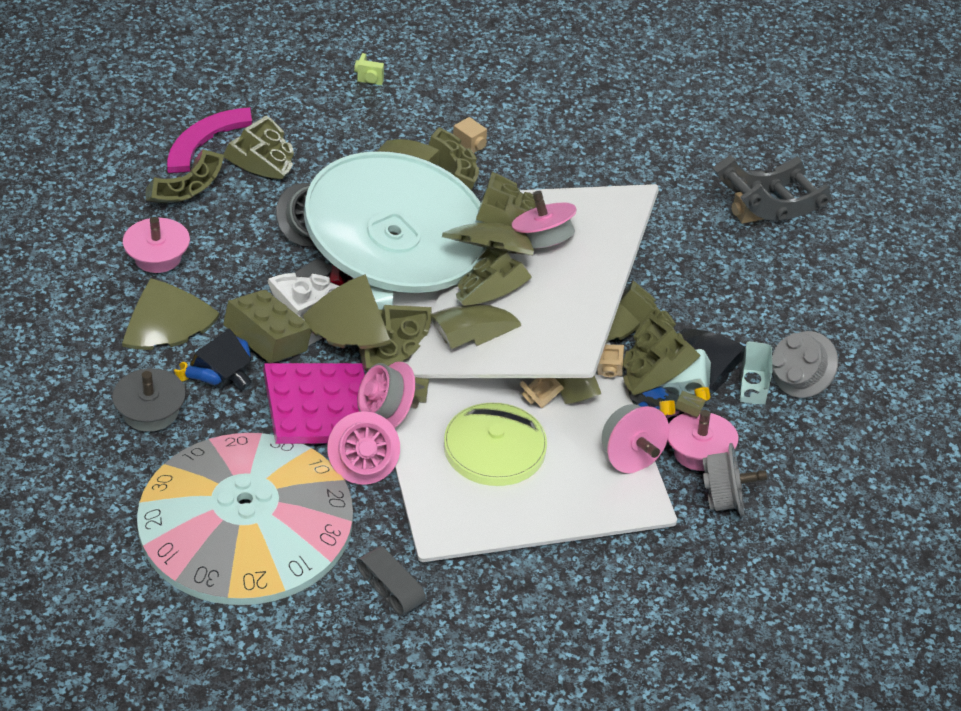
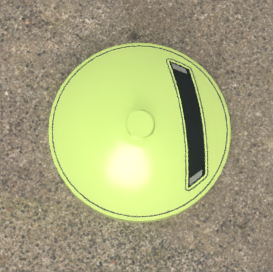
[444,403,547,486]

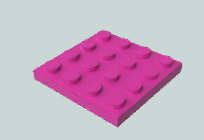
[263,363,365,444]

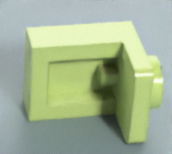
[354,53,384,85]

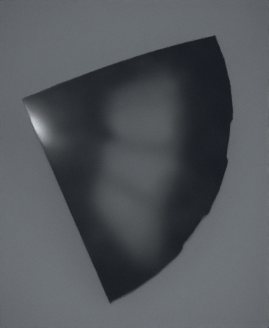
[680,329,745,396]

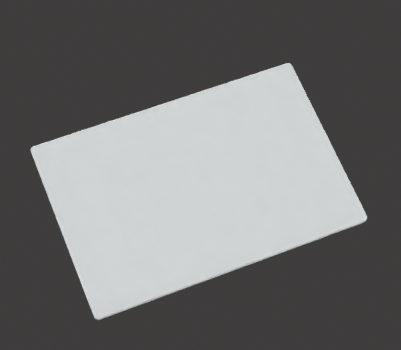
[408,184,659,378]

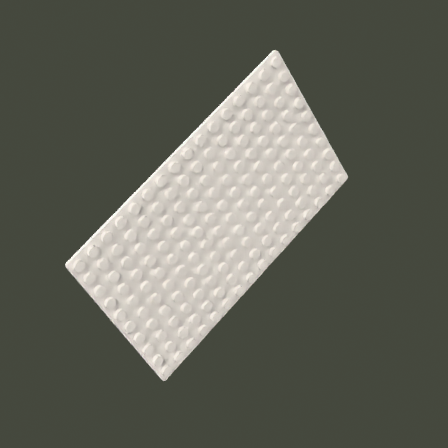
[353,278,677,562]

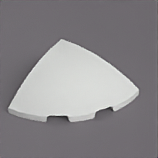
[268,273,339,346]

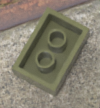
[223,289,311,363]

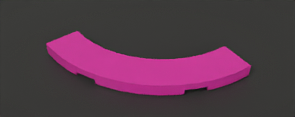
[167,107,252,173]

